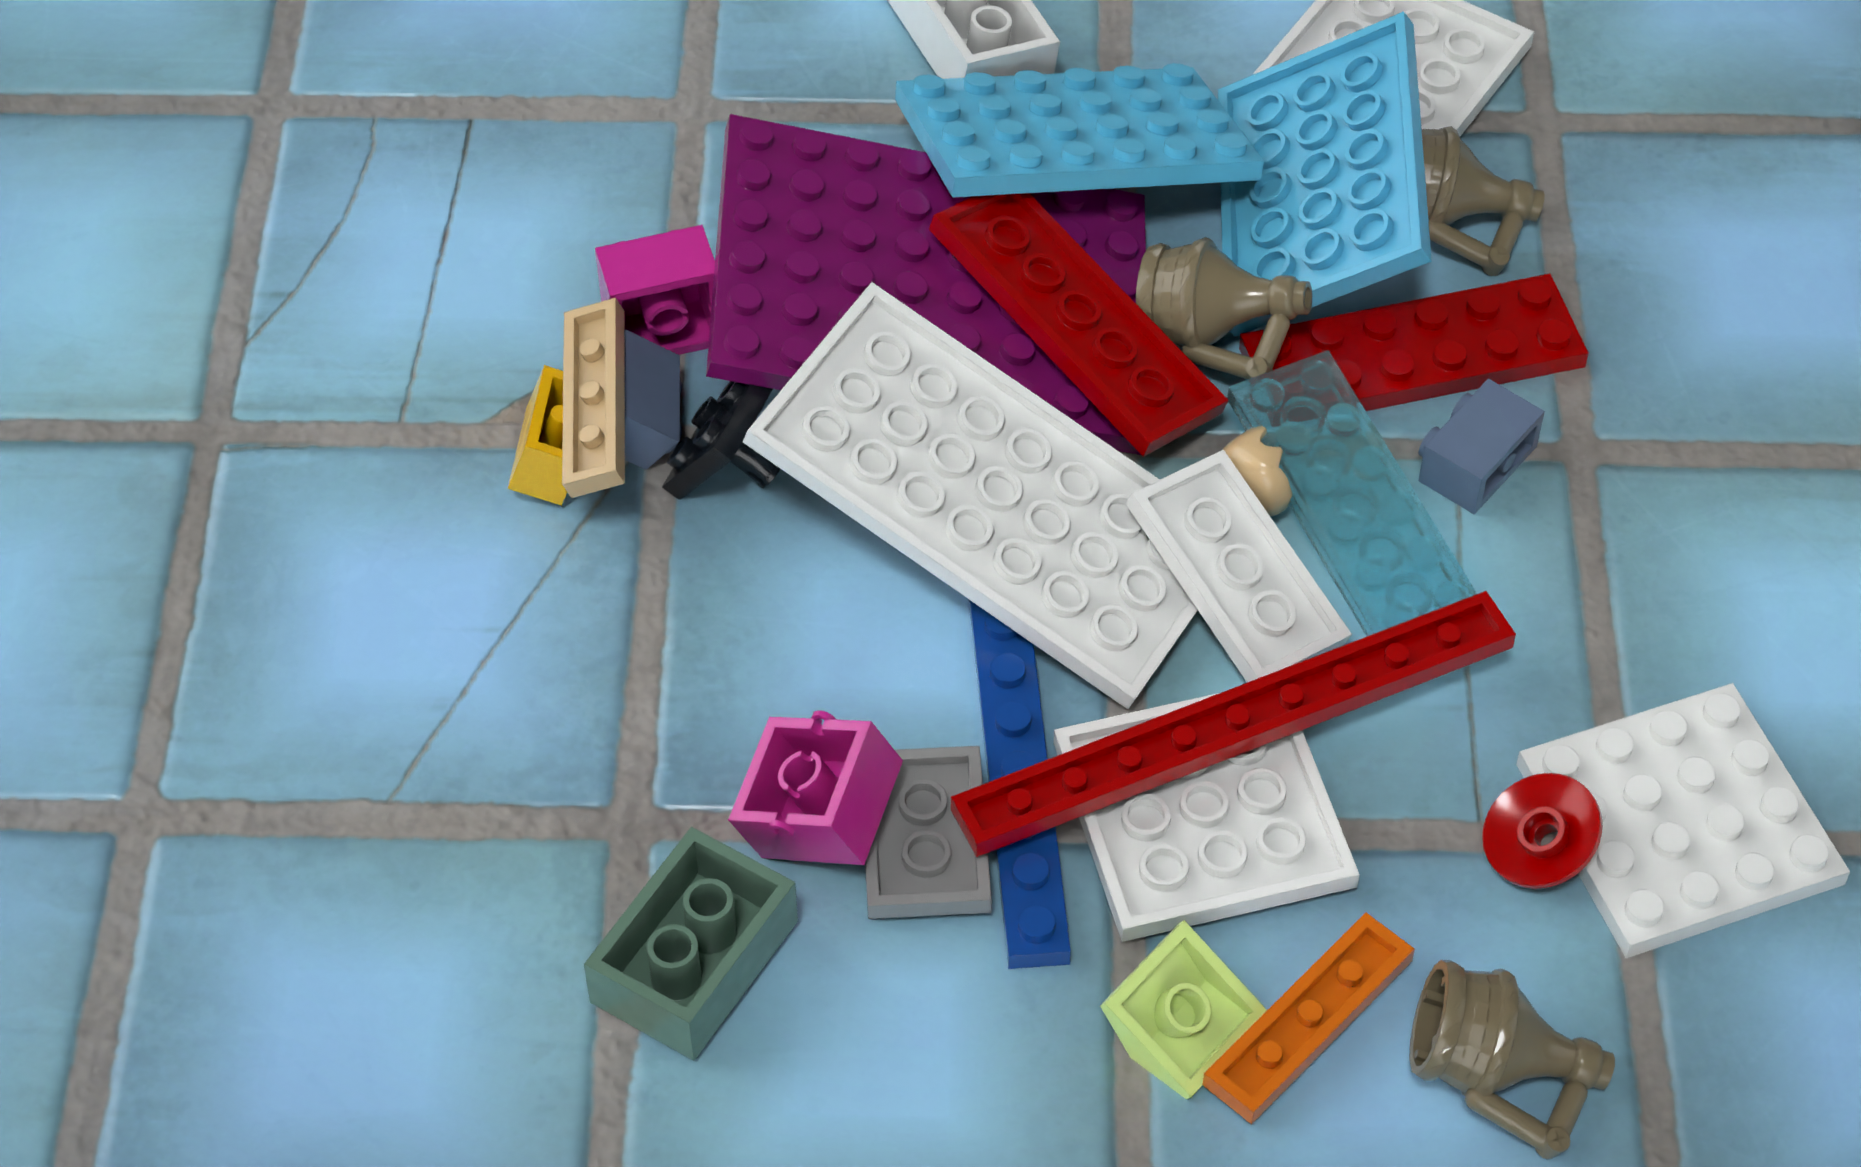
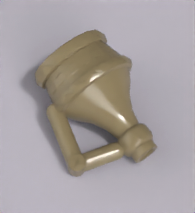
[1422,126,1545,276]
[1136,237,1312,386]
[1409,960,1615,1159]

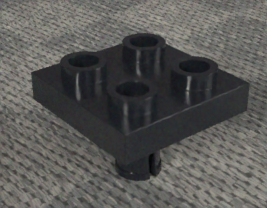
[662,381,780,500]

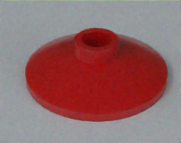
[1482,773,1603,889]

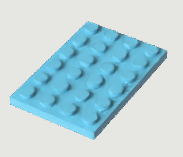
[1218,11,1432,337]
[895,63,1264,197]

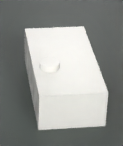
[887,0,1060,79]

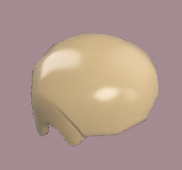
[1223,426,1293,516]

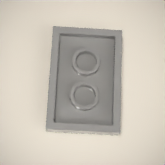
[865,746,992,919]

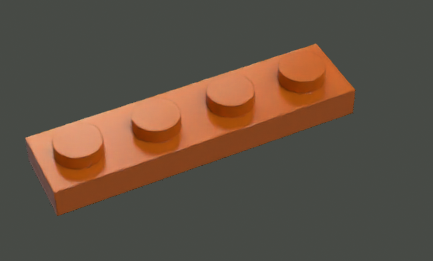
[1203,912,1415,1125]

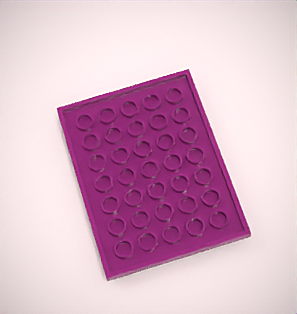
[706,114,1146,455]

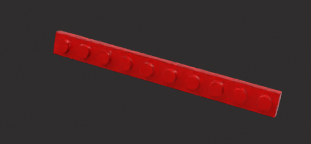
[951,591,1516,857]

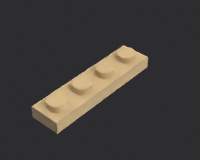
[562,297,625,498]

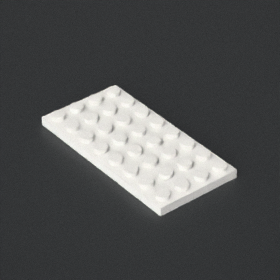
[743,282,1198,709]

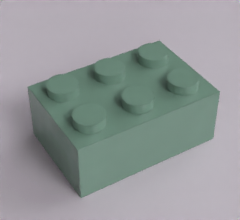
[584,826,798,1061]

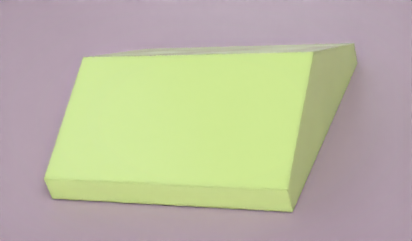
[1100,920,1267,1099]

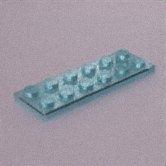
[1227,350,1477,637]

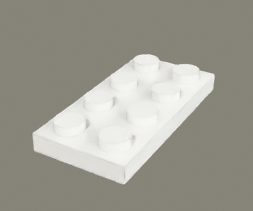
[1126,450,1352,682]

